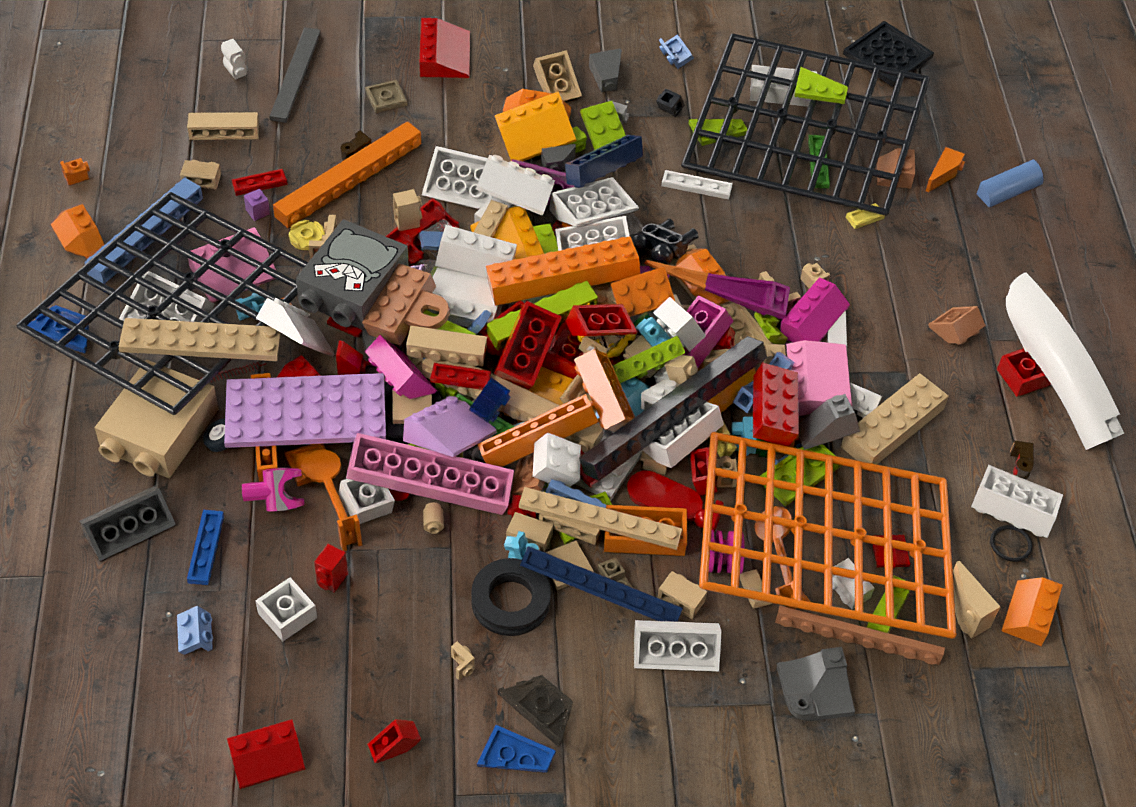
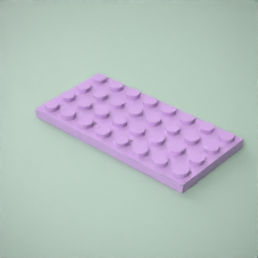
[224,373,386,448]

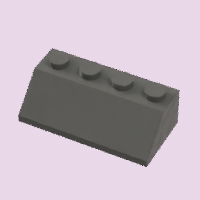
[79,486,176,561]

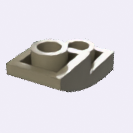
[598,557,633,588]

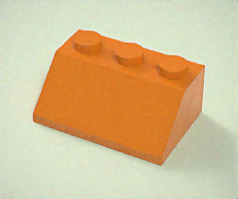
[1001,577,1063,646]

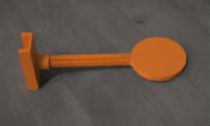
[301,449,362,551]
[755,506,810,609]

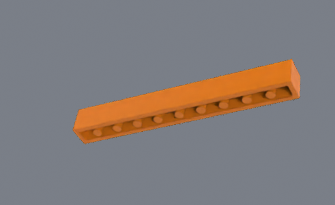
[273,121,422,228]

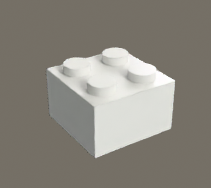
[653,297,706,352]
[533,433,581,487]
[339,479,395,524]
[255,577,317,642]

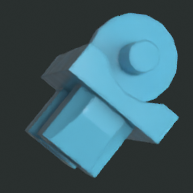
[236,293,266,320]
[504,531,539,560]

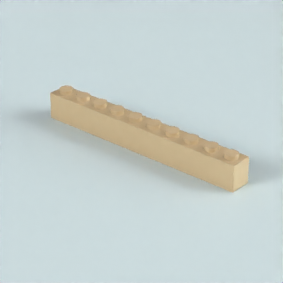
[422,358,604,452]

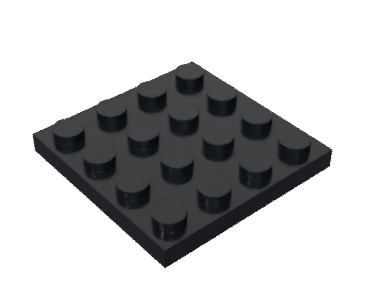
[843,21,934,87]

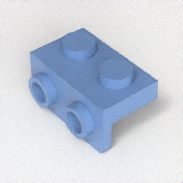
[659,34,694,69]
[177,606,213,655]

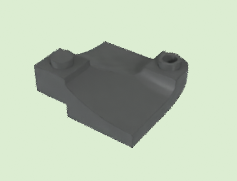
[777,647,855,721]

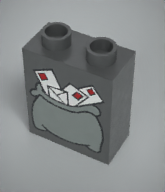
[296,219,409,331]

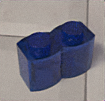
[469,377,511,423]

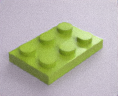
[580,101,626,150]

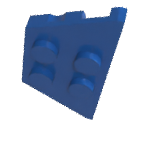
[27,305,89,354]

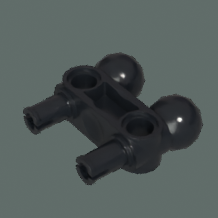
[631,218,699,265]

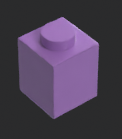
[244,189,270,221]

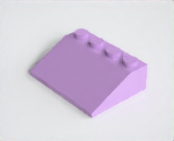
[403,396,497,457]

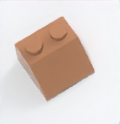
[877,148,915,189]
[928,306,986,345]

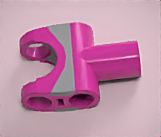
[242,468,305,511]

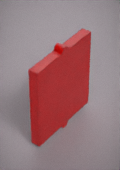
[872,535,910,569]

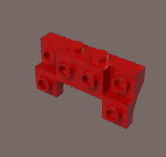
[385,198,459,267]

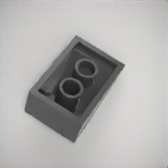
[798,394,860,450]

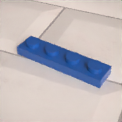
[187,510,224,585]

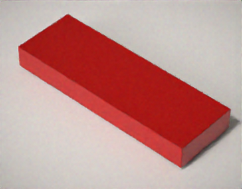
[231,169,287,196]
[430,362,491,391]

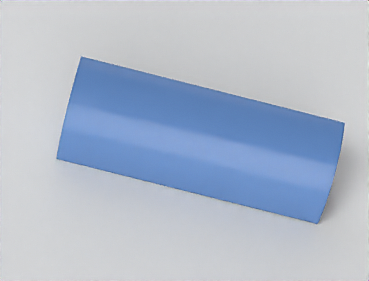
[977,159,1043,207]

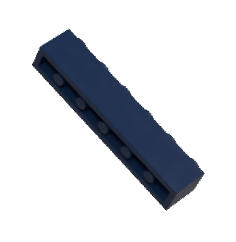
[565,135,643,188]

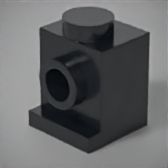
[656,88,685,118]

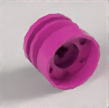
[709,530,745,574]

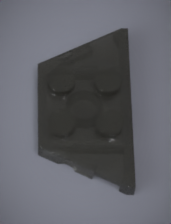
[498,675,573,747]

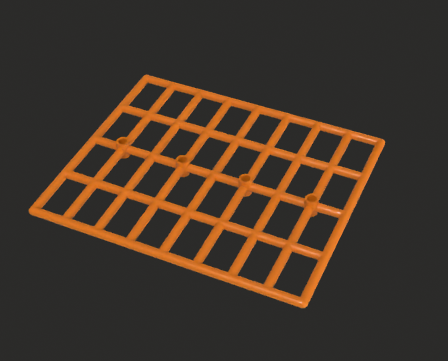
[699,432,957,639]

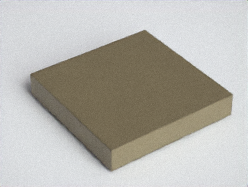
[365,80,407,113]

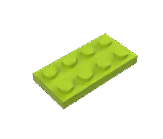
[760,444,841,507]

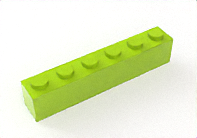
[487,281,598,351]

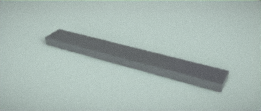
[270,27,321,123]

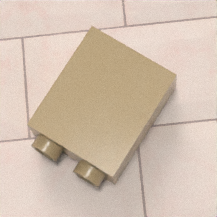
[94,360,219,479]

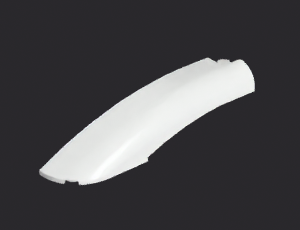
[1006,272,1124,450]

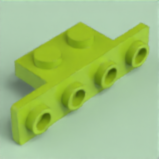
[613,336,685,383]

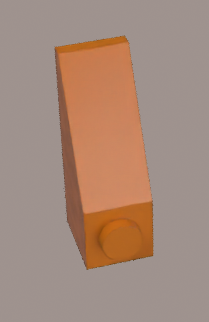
[926,147,965,192]

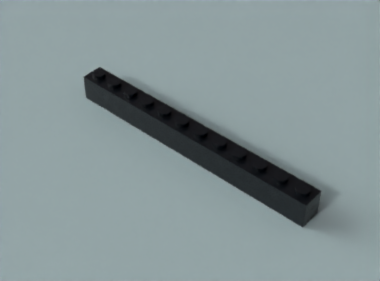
[579,336,767,481]

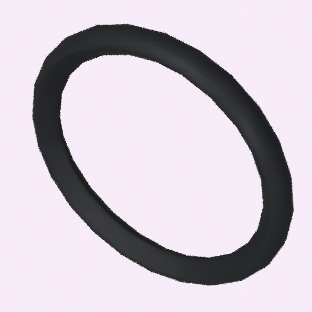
[990,525,1032,562]

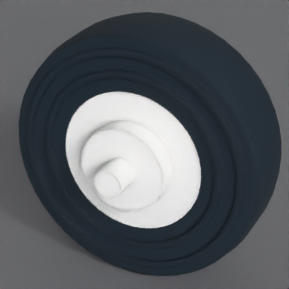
[203,418,227,452]

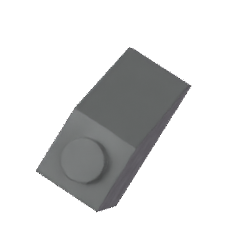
[541,144,576,172]

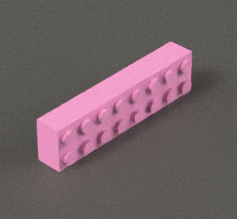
[346,433,514,515]

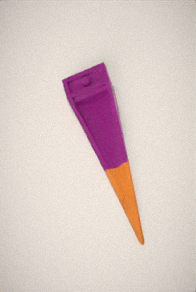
[644,260,790,320]

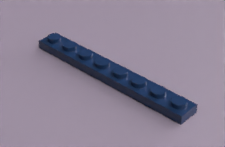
[520,546,683,622]

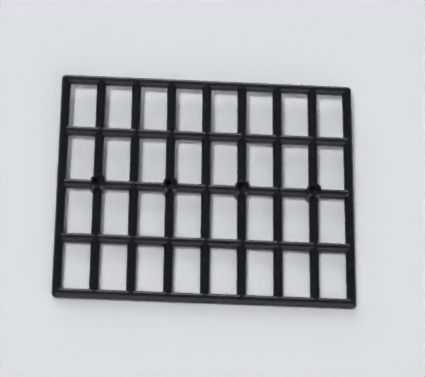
[681,34,930,216]
[16,192,308,415]

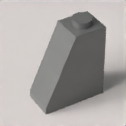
[589,48,622,92]

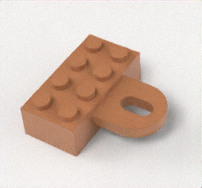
[362,264,450,345]

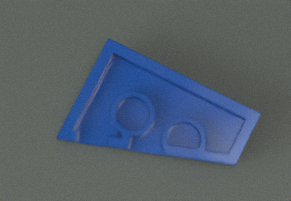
[477,725,556,773]

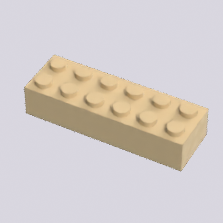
[841,373,949,464]

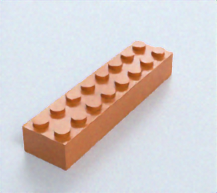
[486,236,640,306]

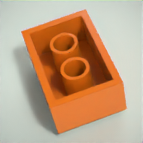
[610,266,675,317]

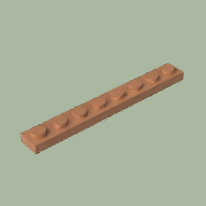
[775,606,945,665]

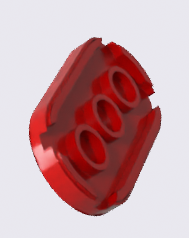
[627,471,703,522]

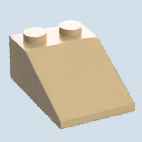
[533,50,582,101]
[953,561,1000,639]

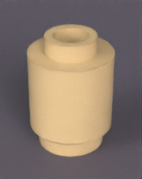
[423,503,444,534]

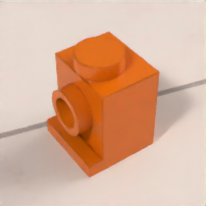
[60,158,90,185]

